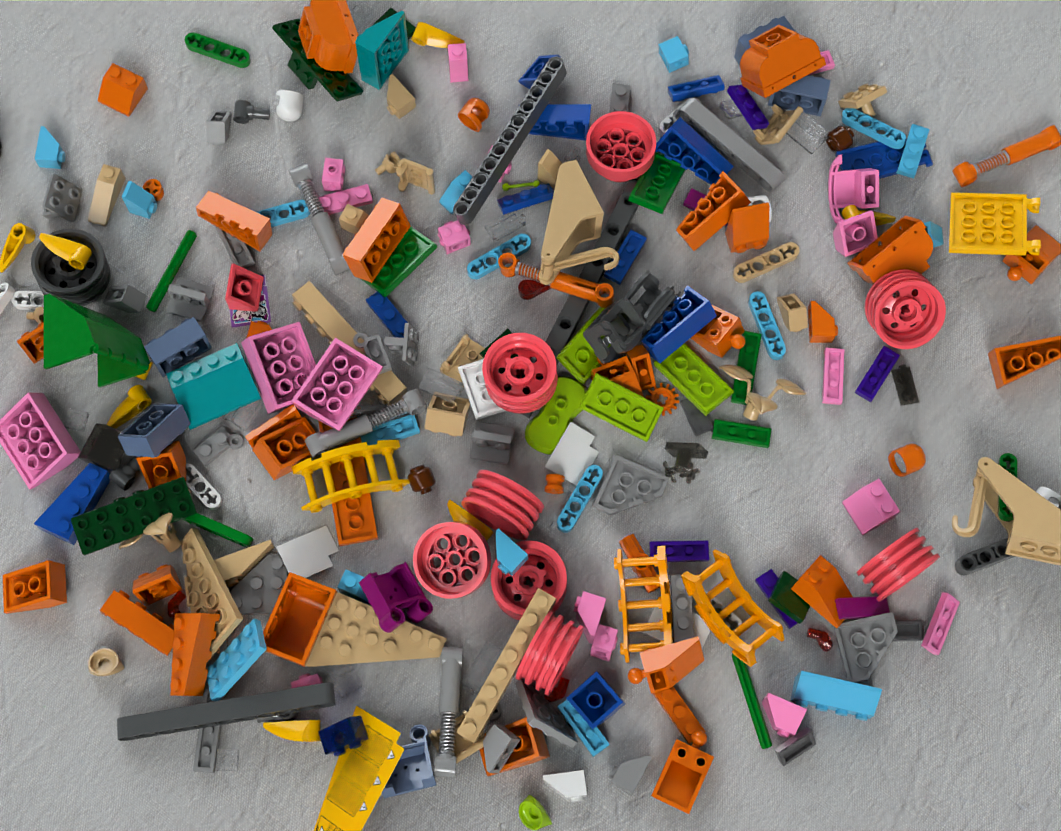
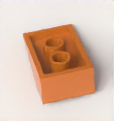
[725,202,770,253]
[17,322,44,364]
[253,417,316,480]
[791,555,853,628]
[3,560,67,614]
[132,564,183,606]
[480,717,550,776]

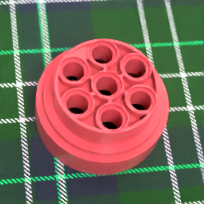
[586,111,656,182]
[413,522,491,599]

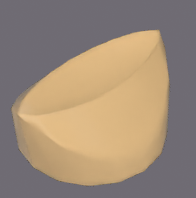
[88,648,124,676]

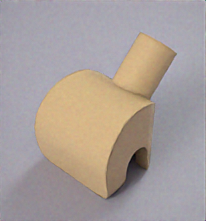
[375,151,401,175]
[26,307,44,324]

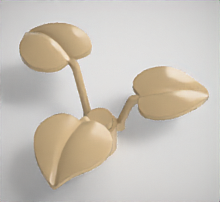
[719,365,806,421]
[118,490,191,552]

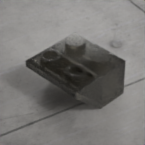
[78,423,125,471]

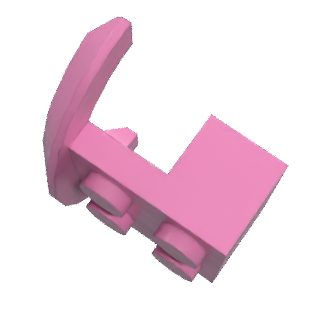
[828,155,879,224]

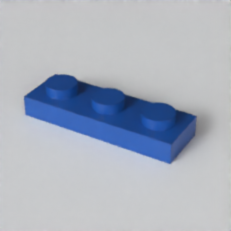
[668,75,725,102]
[497,183,554,215]
[604,230,647,285]
[366,292,408,338]

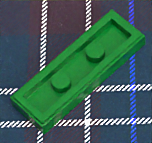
[711,419,772,448]

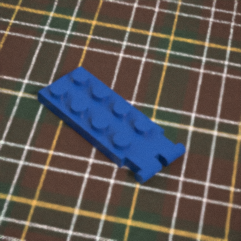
[835,138,933,179]

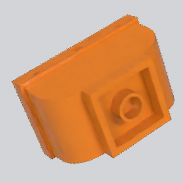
[298,0,358,74]
[740,25,826,98]
[847,216,933,285]
[263,572,337,667]

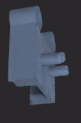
[382,724,437,799]

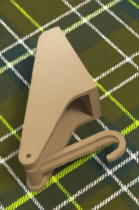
[539,160,620,285]
[952,457,1061,566]

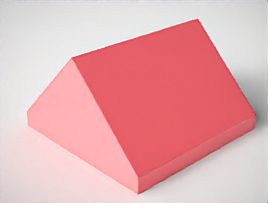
[225,263,264,312]

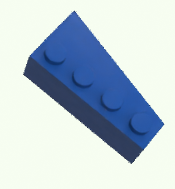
[529,104,591,141]
[656,117,734,185]
[641,285,717,363]
[34,463,110,545]

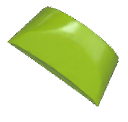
[518,794,552,830]

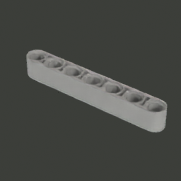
[678,98,784,192]

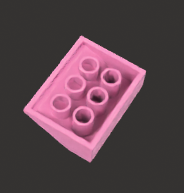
[241,322,316,414]
[292,338,383,431]
[0,392,82,490]

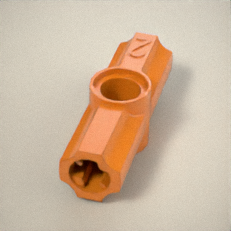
[618,534,660,594]

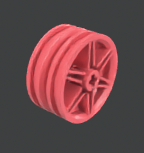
[865,269,946,349]
[482,333,558,414]
[461,470,544,540]
[856,528,940,602]
[491,541,567,621]
[515,610,584,696]

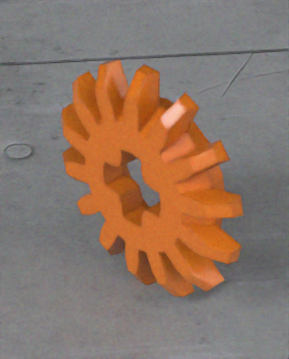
[645,383,679,416]

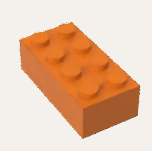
[342,198,411,283]

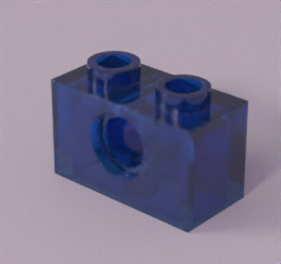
[318,716,368,757]

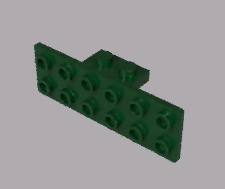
[272,19,363,102]
[71,477,197,556]

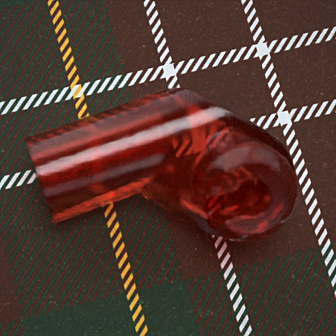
[167,590,187,620]
[807,628,833,652]
[544,677,570,702]

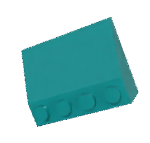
[355,11,409,90]
[166,343,261,430]

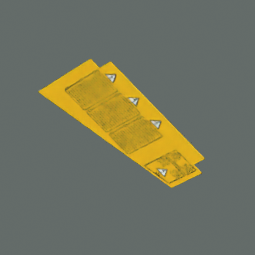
[314,706,405,831]

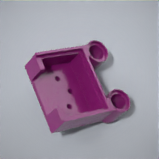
[359,562,433,633]

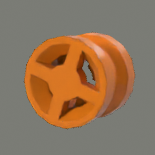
[143,179,164,202]
[545,474,565,494]

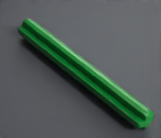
[146,230,197,312]
[732,653,772,749]

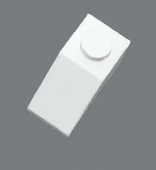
[542,770,587,802]

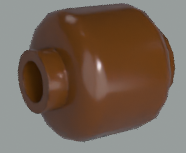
[826,125,854,152]
[407,464,436,495]

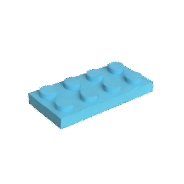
[207,618,267,701]

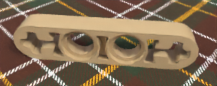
[733,242,800,283]

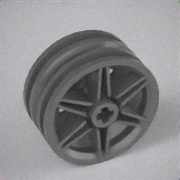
[31,229,110,306]

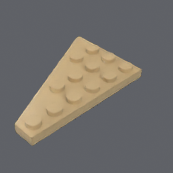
[181,528,243,657]
[306,592,447,667]

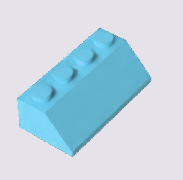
[791,671,882,721]

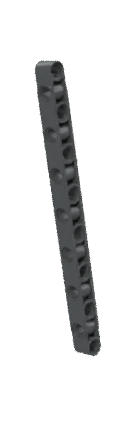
[521,179,639,418]

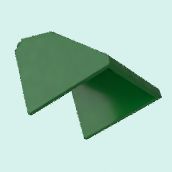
[44,294,150,387]

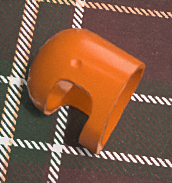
[458,97,490,132]
[888,444,926,477]

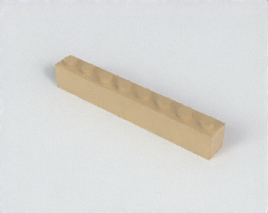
[292,281,407,406]
[456,588,557,743]

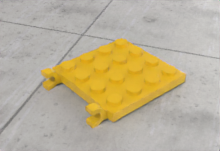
[949,192,1041,256]

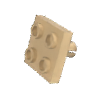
[838,84,887,117]

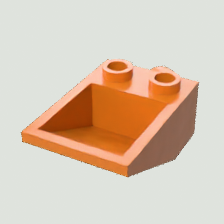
[1003,225,1061,285]
[691,304,746,358]
[591,356,644,427]
[628,636,704,694]
[651,730,714,814]

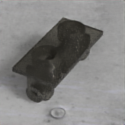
[891,364,919,406]

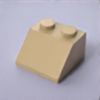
[424,392,471,437]

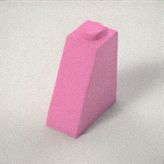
[447,43,468,83]

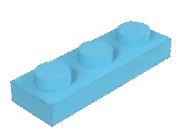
[896,124,930,179]
[361,415,420,445]
[557,700,610,757]

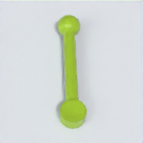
[502,180,540,191]

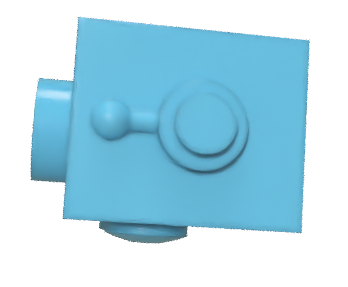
[658,36,689,73]

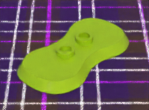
[525,376,587,455]

